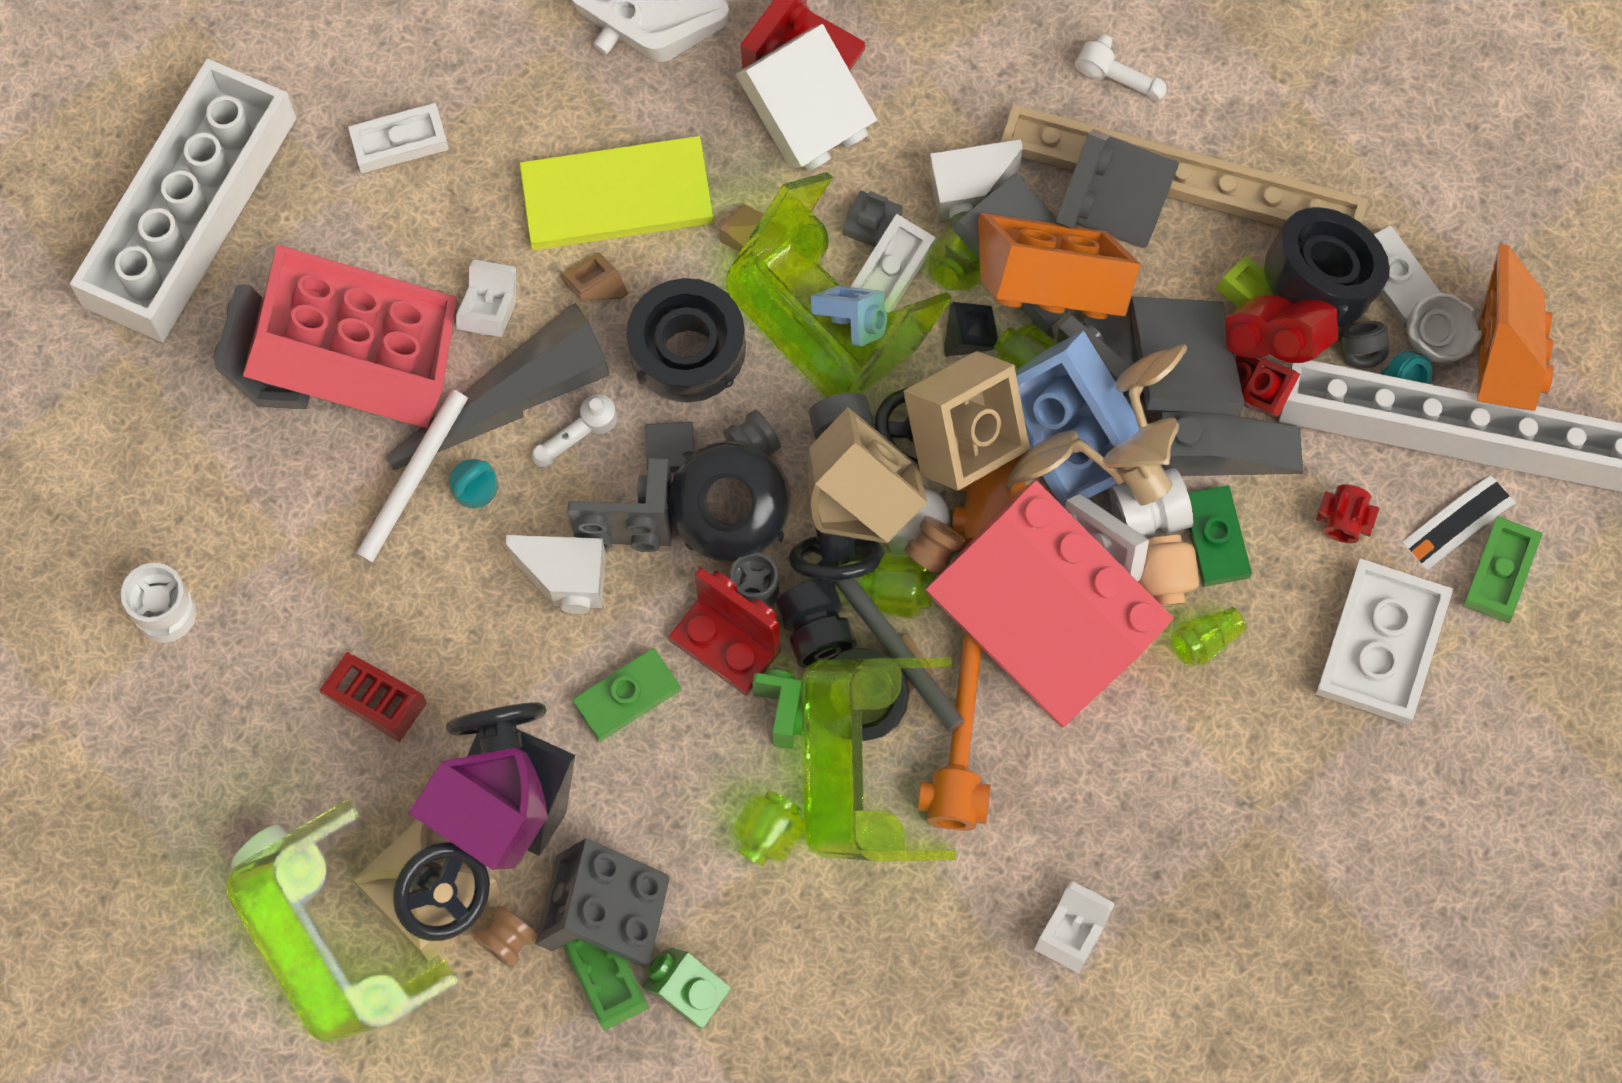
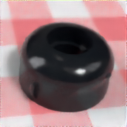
[1264,207,1390,327]
[626,278,746,403]
[668,440,791,562]

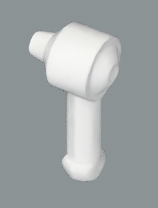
[1075,34,1167,101]
[531,394,617,468]

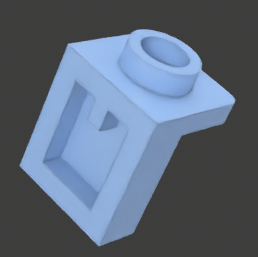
[811,286,887,346]

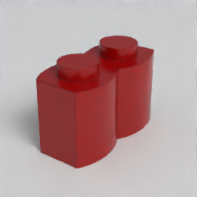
[1225,295,1338,363]

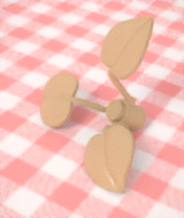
[1006,344,1188,506]

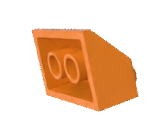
[978,212,1141,319]
[1477,244,1554,411]

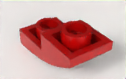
[1235,355,1301,417]

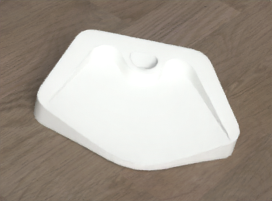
[572,0,729,62]

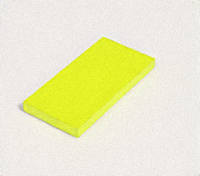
[520,136,714,250]

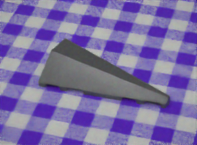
[387,303,609,471]

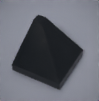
[944,302,1000,357]

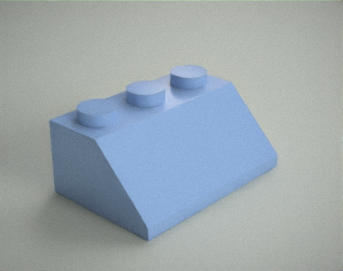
[1016,330,1139,508]

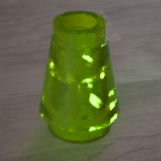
[1171,607,1247,666]

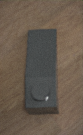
[1161,412,1303,476]

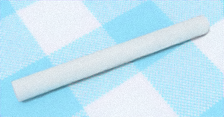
[356,389,468,562]

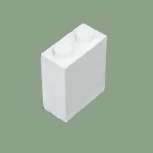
[735,24,877,171]

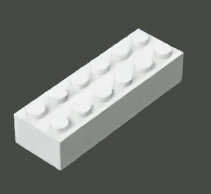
[70,58,297,343]

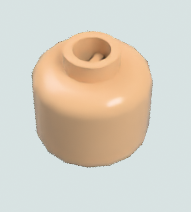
[1138,535,1199,607]

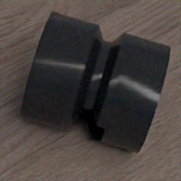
[775,580,857,668]

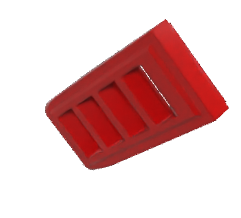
[319,652,427,742]

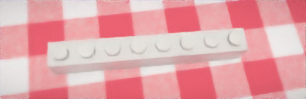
[1279,360,1622,492]

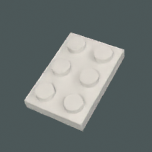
[1316,558,1453,726]

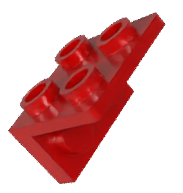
[740,0,865,71]
[668,567,781,696]

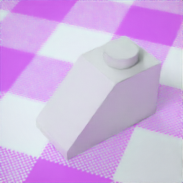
[929,139,1023,224]
[506,535,606,614]

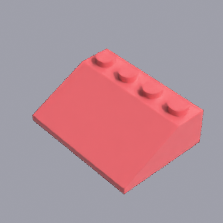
[243,244,457,428]
[924,480,1174,727]

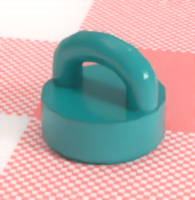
[1381,351,1433,384]
[449,459,498,509]

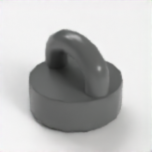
[1340,321,1389,368]

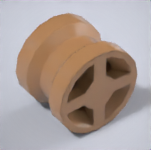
[904,516,966,574]
[473,906,537,968]

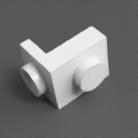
[456,260,516,337]
[1034,881,1114,973]

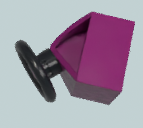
[408,702,548,870]

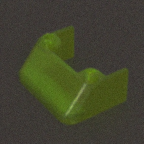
[726,172,952,398]
[801,656,956,862]
[226,799,458,1042]

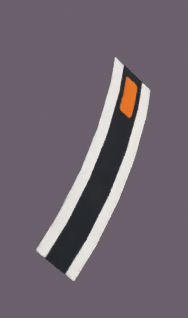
[1403,475,1516,570]

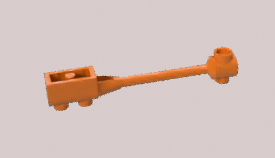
[918,453,1025,831]

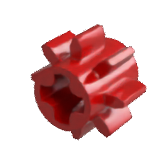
[1316,484,1379,544]

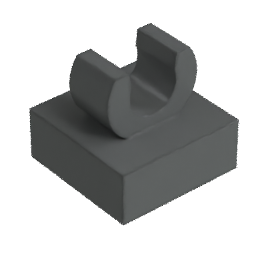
[843,190,903,247]

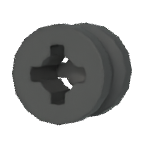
[723,409,781,454]

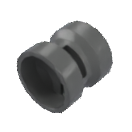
[730,552,779,607]

